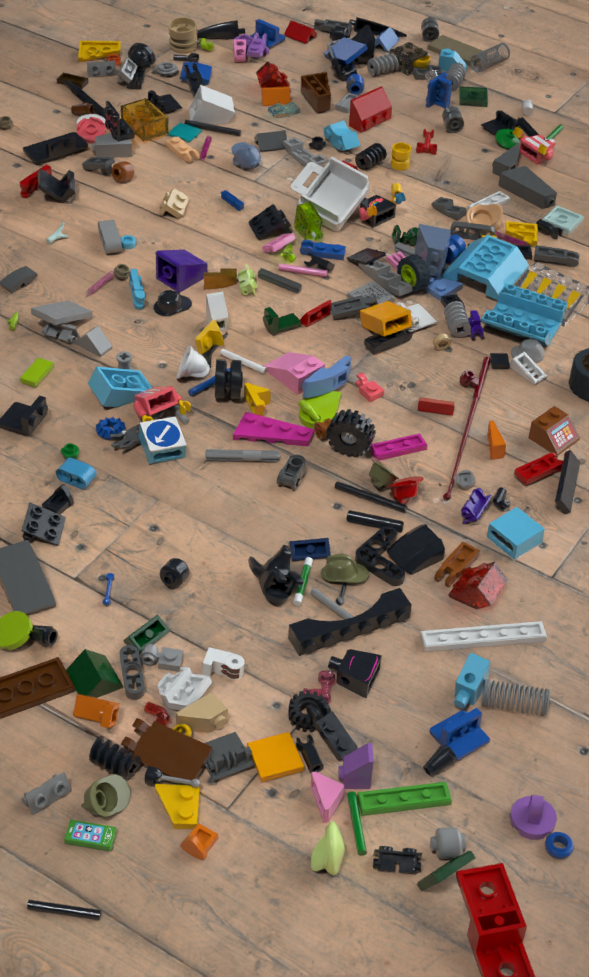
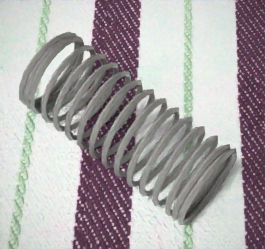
[471,43,510,72]
[481,679,550,716]

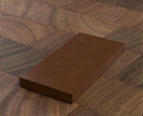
[0,657,75,719]

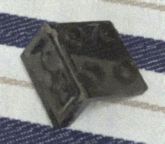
[390,42,428,76]

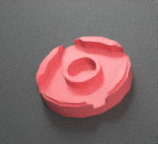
[76,117,106,143]

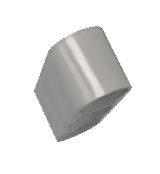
[98,220,122,254]

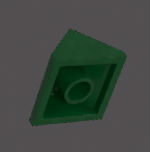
[66,649,123,698]

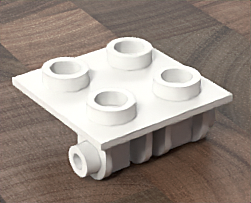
[397,302,437,332]

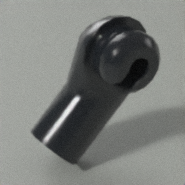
[493,487,510,511]

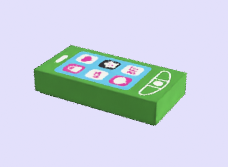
[64,819,117,852]

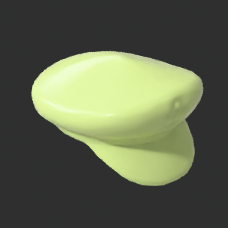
[311,821,345,875]

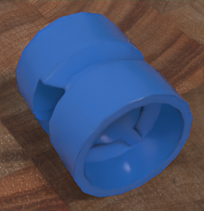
[445,235,466,263]

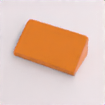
[261,87,291,106]

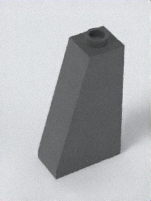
[498,166,557,209]

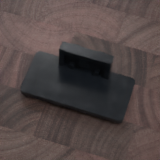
[23,132,88,164]

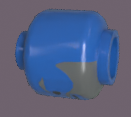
[346,74,364,95]

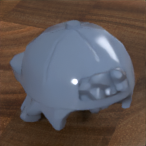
[231,142,261,170]

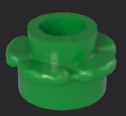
[61,443,79,459]

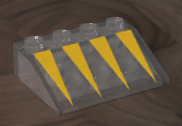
[516,262,589,327]

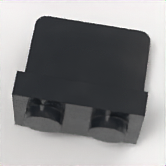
[327,46,358,81]
[38,169,76,203]
[249,204,292,240]
[0,395,48,436]

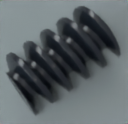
[355,143,387,170]
[89,736,141,780]

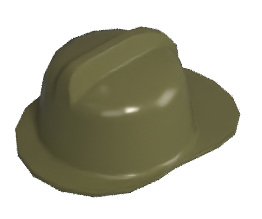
[369,457,399,488]
[321,553,369,583]
[81,775,131,817]

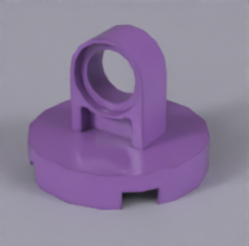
[510,795,557,840]

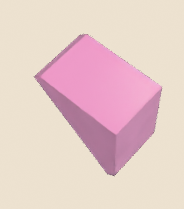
[310,772,344,823]

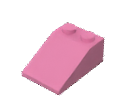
[263,352,325,395]

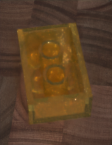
[121,98,169,141]

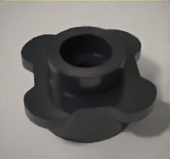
[309,136,326,150]

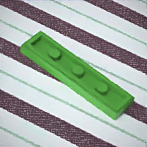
[357,782,452,816]

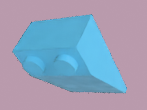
[88,366,152,407]

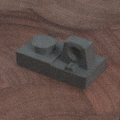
[82,157,115,175]

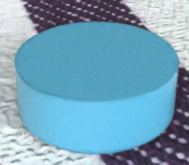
[120,235,136,249]

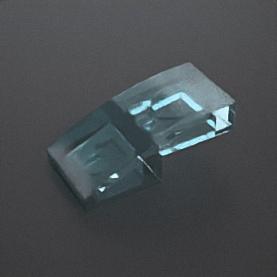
[267,101,300,118]

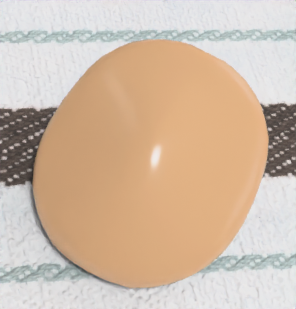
[466,204,503,232]

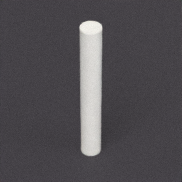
[220,348,267,374]

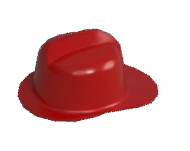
[387,476,424,504]

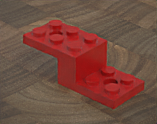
[456,863,535,977]

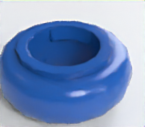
[545,832,574,859]

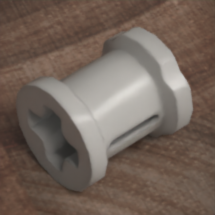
[116,351,133,370]

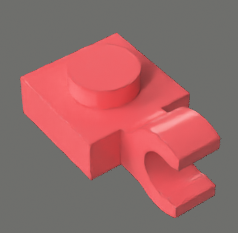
[355,372,385,402]

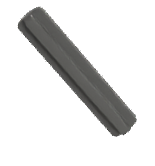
[258,268,302,293]

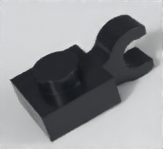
[304,253,335,271]

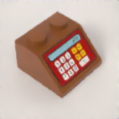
[528,406,580,456]

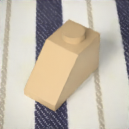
[176,692,228,733]

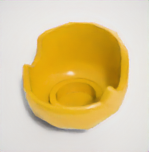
[410,52,431,69]

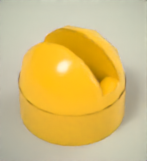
[173,723,192,737]

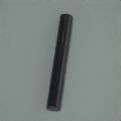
[27,900,101,920]

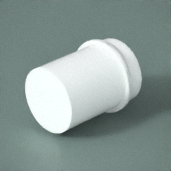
[522,100,533,116]

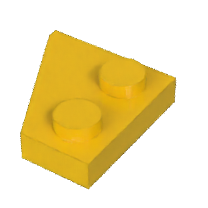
[505,221,538,247]
[155,784,200,830]

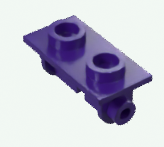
[461,488,492,524]

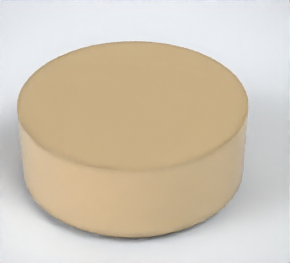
[433,334,451,350]

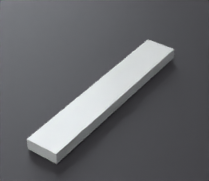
[420,621,547,652]

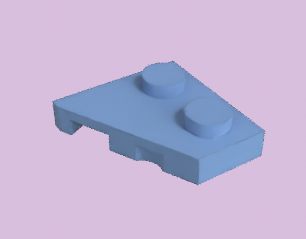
[423,277,463,301]

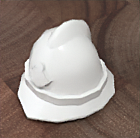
[176,346,210,379]

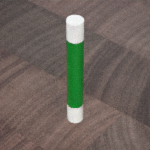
[293,557,313,606]

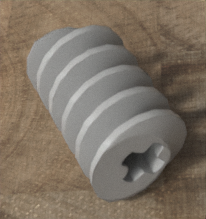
[367,54,399,76]
[447,63,466,90]
[444,301,471,338]

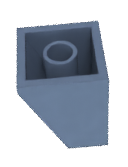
[415,224,451,278]

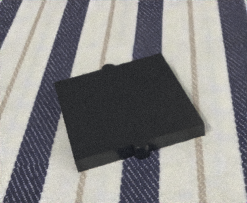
[347,248,386,265]

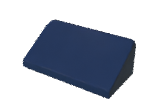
[288,538,331,561]

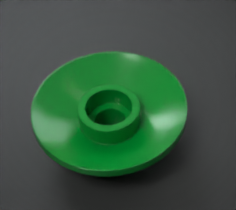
[495,129,520,149]

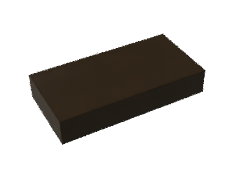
[57,72,89,89]

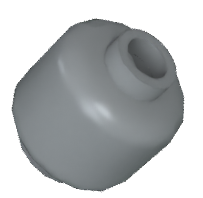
[430,827,466,859]

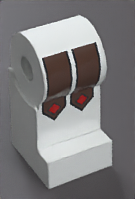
[202,647,244,680]

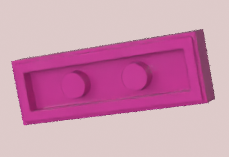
[369,433,427,461]

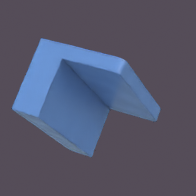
[375,27,399,52]

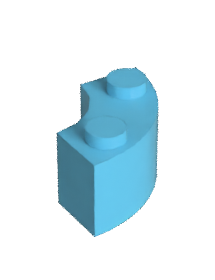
[323,121,360,151]

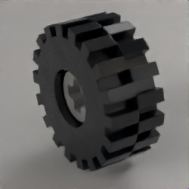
[326,409,376,457]

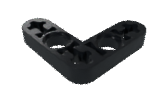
[355,526,405,586]

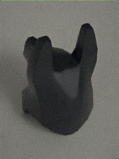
[248,545,304,605]

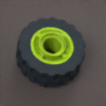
[397,254,431,293]

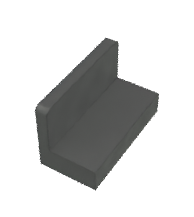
[254,130,287,152]

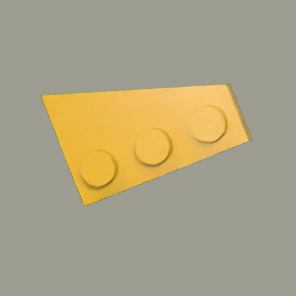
[78,40,121,62]

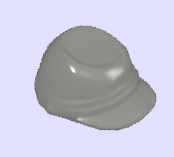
[511,339,544,363]

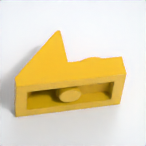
[194,320,225,354]
[244,383,271,416]

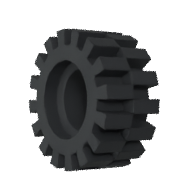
[288,690,327,732]

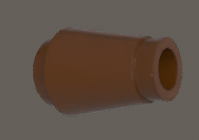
[71,102,94,116]

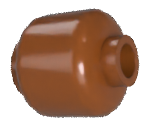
[112,161,134,183]

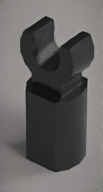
[536,219,563,239]
[296,735,324,773]

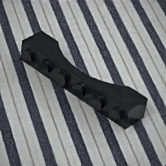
[288,588,412,656]

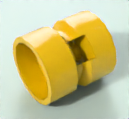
[390,142,412,171]

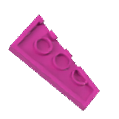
[233,412,315,446]

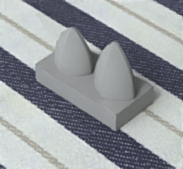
[117,57,138,84]

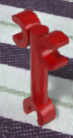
[416,129,437,155]

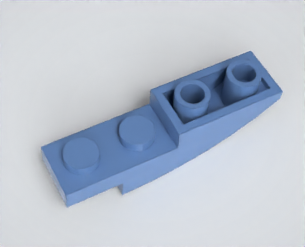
[302,356,352,398]

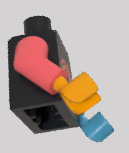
[359,192,406,228]

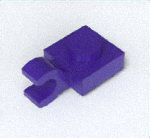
[468,310,484,338]

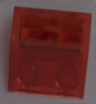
[256,61,292,93]
[448,562,508,609]

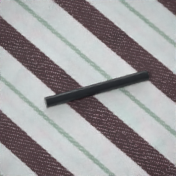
[184,120,242,136]
[334,481,408,513]

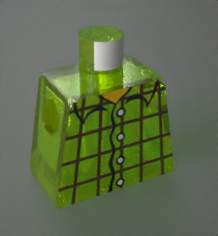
[294,201,323,241]

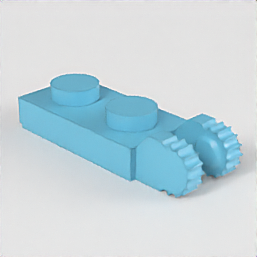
[129,269,145,310]

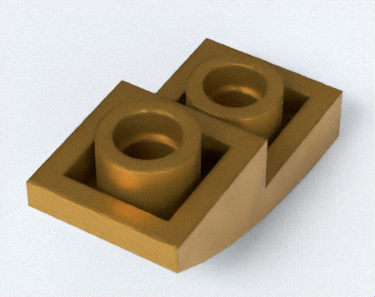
[204,268,237,290]

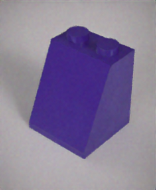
[156,249,208,293]

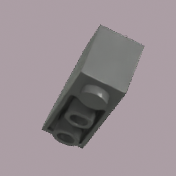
[492,143,521,176]

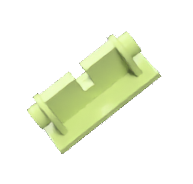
[238,264,257,296]

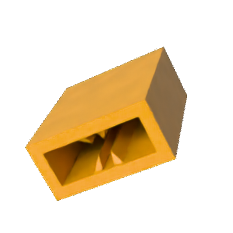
[360,301,412,336]

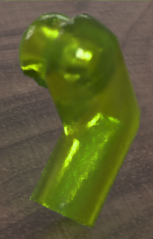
[281,244,296,262]

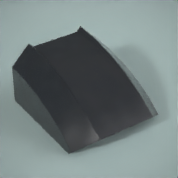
[387,524,445,575]

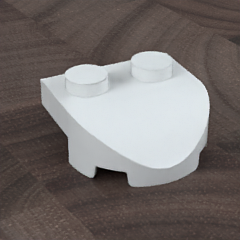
[158,667,212,710]

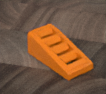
[487,420,506,460]

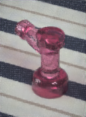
[303,671,335,704]

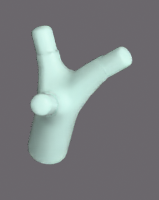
[46,222,68,244]

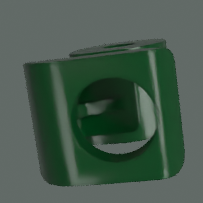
[392,225,418,246]

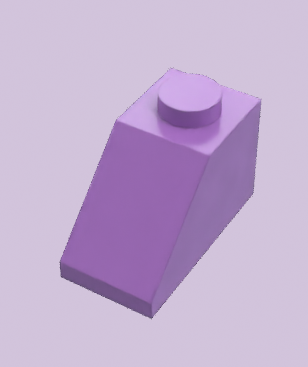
[338,743,374,789]

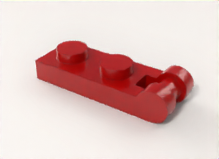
[19,164,52,198]
[514,452,563,485]

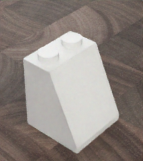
[189,85,235,124]

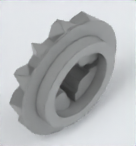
[156,62,178,76]

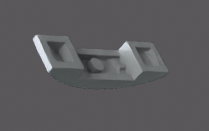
[283,137,329,166]

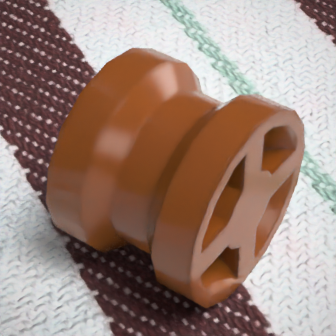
[314,418,331,440]

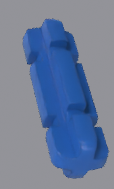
[221,190,244,210]

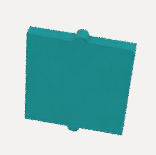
[168,122,202,143]

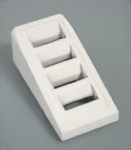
[509,352,547,385]

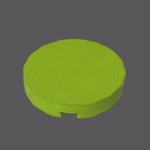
[0,611,33,650]

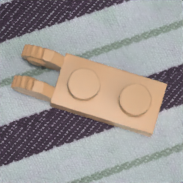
[165,137,200,163]

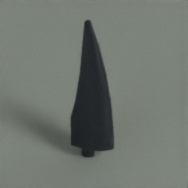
[349,17,407,37]
[197,20,245,40]

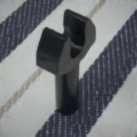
[173,53,199,63]

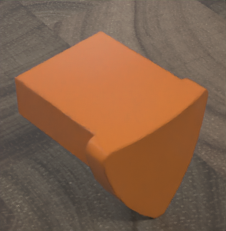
[180,823,218,860]

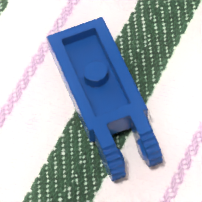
[300,240,346,260]

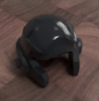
[128,43,156,72]

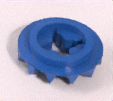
[96,416,126,439]

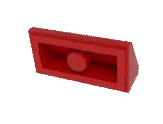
[300,300,331,328]
[417,397,455,415]

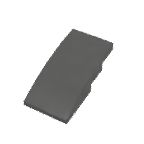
[0,540,56,615]

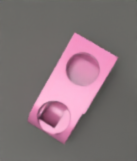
[233,39,246,62]

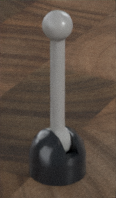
[145,766,200,788]

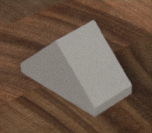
[74,326,112,357]

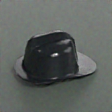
[153,290,192,316]

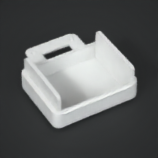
[291,157,370,231]

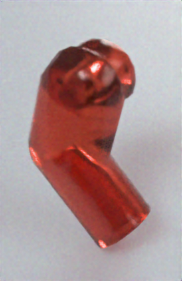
[144,701,170,726]

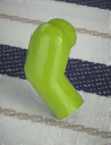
[200,38,214,51]

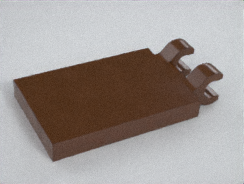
[121,718,213,785]

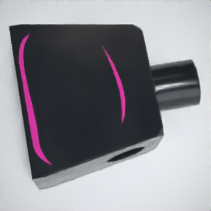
[328,649,382,698]

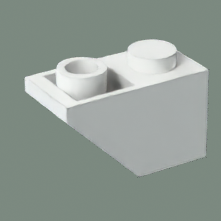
[206,292,229,332]

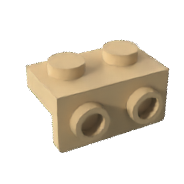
[159,188,189,219]

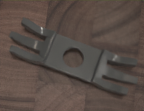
[109,410,171,450]

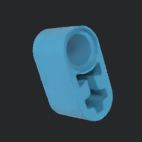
[56,458,97,489]

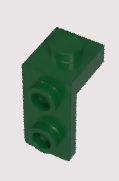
[263,307,301,334]

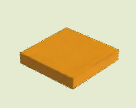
[247,732,304,783]

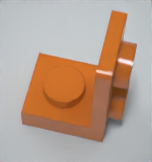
[73,694,120,728]

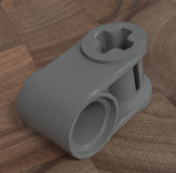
[277,454,305,490]

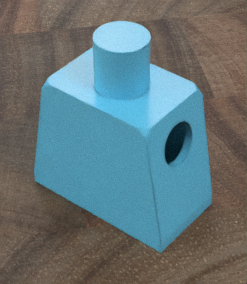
[453,653,490,708]

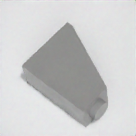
[92,133,132,157]

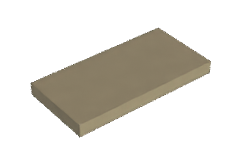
[427,35,487,67]

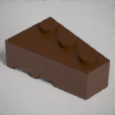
[300,72,331,112]

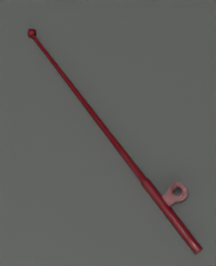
[443,357,490,500]

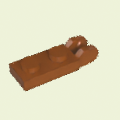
[434,542,480,587]

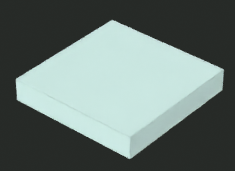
[542,206,584,235]

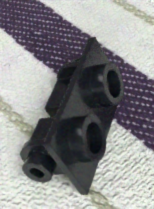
[373,846,422,874]

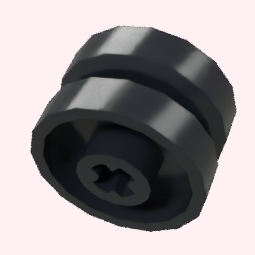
[215,359,243,399]

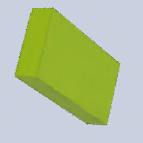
[20,357,54,387]

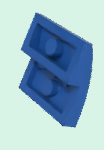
[180,62,212,85]

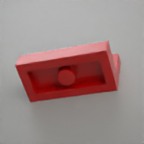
[284,20,317,44]

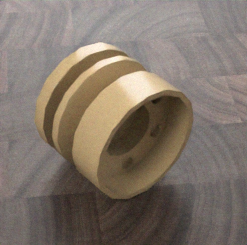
[168,17,198,53]

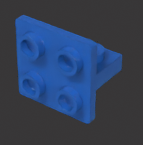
[250,19,285,48]
[426,72,452,109]
[429,708,490,761]

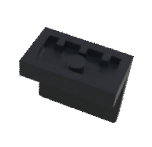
[104,101,135,142]

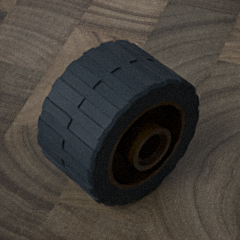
[569,348,589,402]

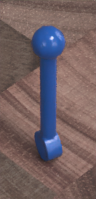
[102,573,114,606]

